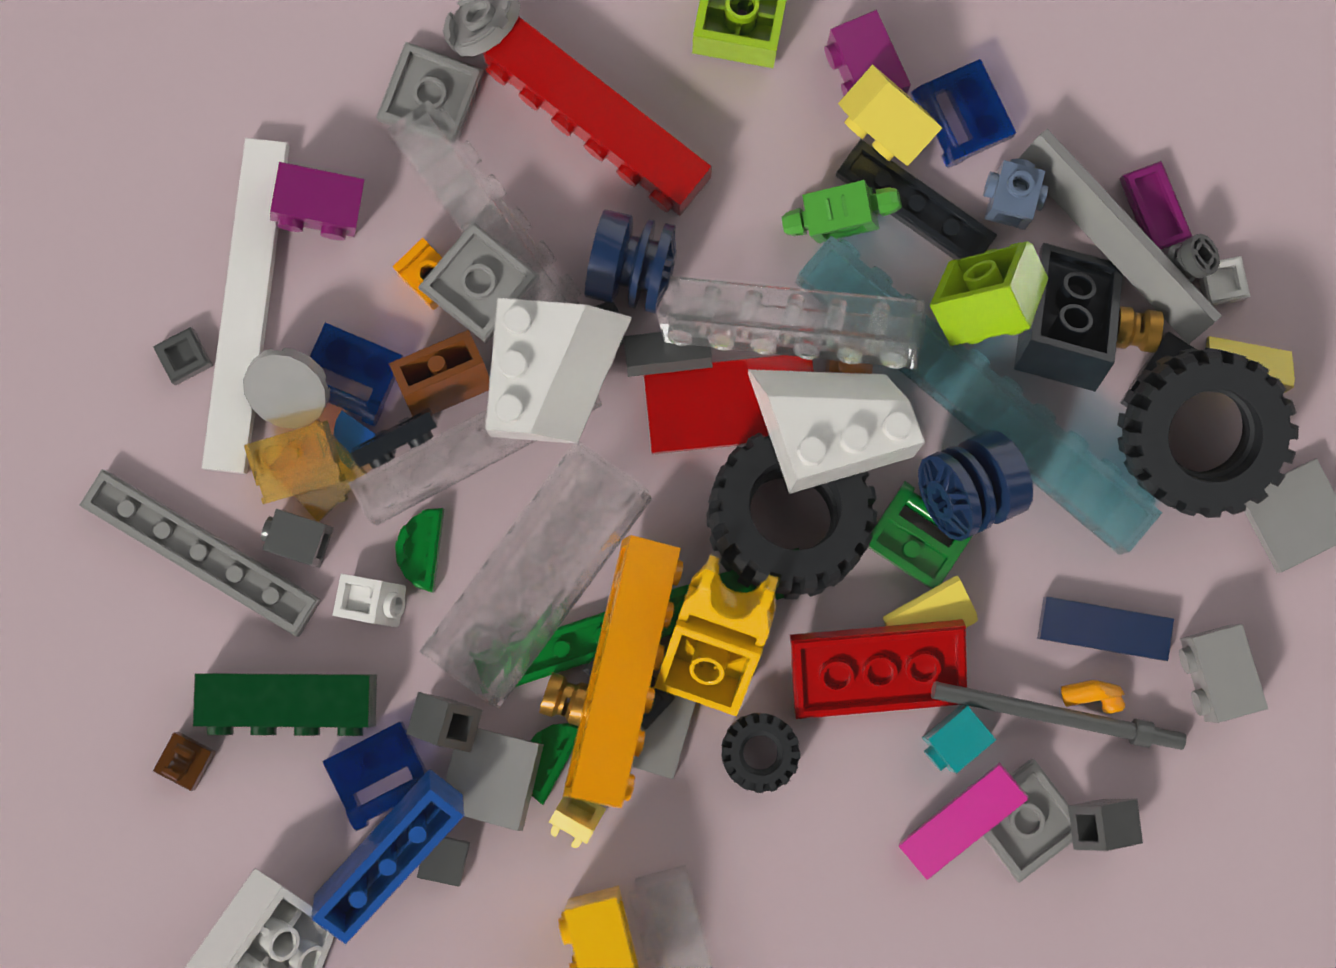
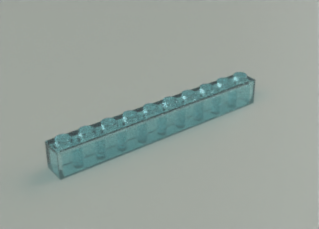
[795,236,1162,555]

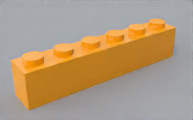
[563,535,683,809]

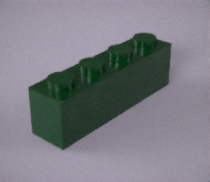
[193,673,377,736]

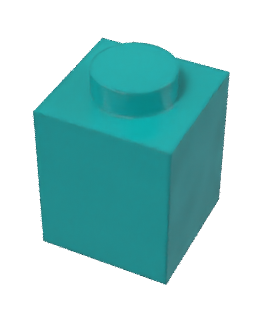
[922,705,996,774]

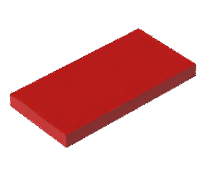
[644,352,814,454]
[790,619,967,719]

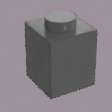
[261,509,334,568]
[406,692,482,752]
[1068,799,1143,851]

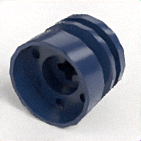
[584,209,677,314]
[918,429,1033,541]

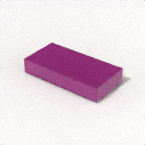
[1119,161,1192,251]

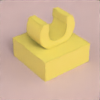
[549,796,606,848]

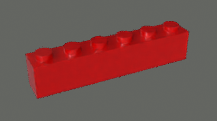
[483,16,712,216]

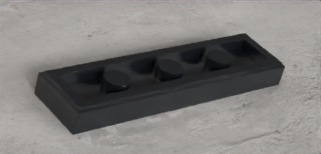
[835,139,997,260]

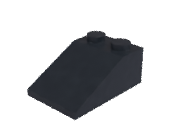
[1014,242,1123,392]

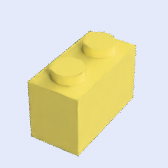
[838,64,942,167]

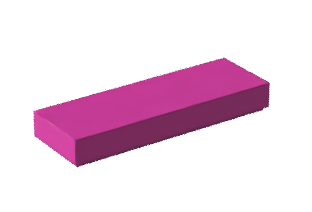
[899,762,1029,880]

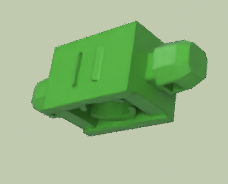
[782,180,901,243]

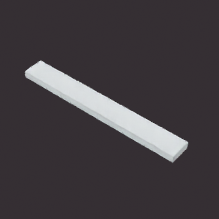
[202,138,290,474]

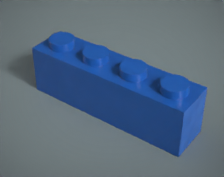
[311,769,464,944]

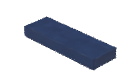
[1037,597,1174,661]

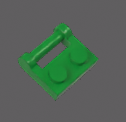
[868,481,972,589]

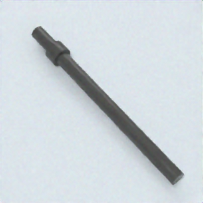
[931,681,1187,750]

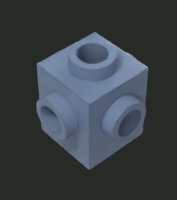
[983,159,1048,230]

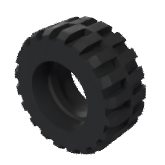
[1117,348,1299,518]
[706,432,878,600]

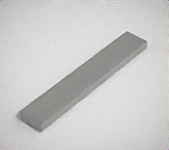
[1018,129,1222,345]
[79,469,321,637]

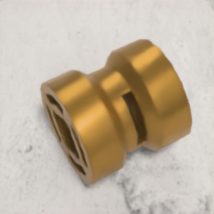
[1116,306,1164,353]
[539,672,588,726]

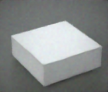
[1198,256,1250,306]

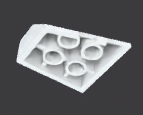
[485,298,632,444]
[748,370,925,493]
[185,869,334,968]

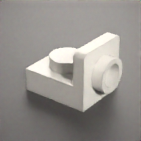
[332,574,406,627]

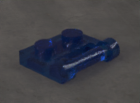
[911,59,1017,168]
[310,322,404,426]
[322,721,427,831]

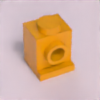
[392,238,442,311]

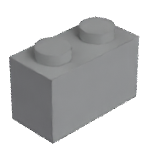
[1179,624,1268,723]

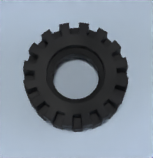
[721,713,801,793]

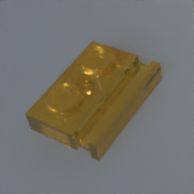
[244,420,346,504]

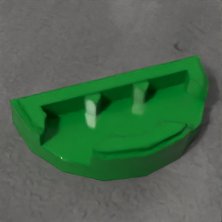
[395,508,445,593]
[530,723,579,805]

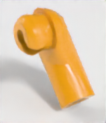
[1061,680,1126,714]

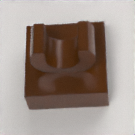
[153,732,216,791]

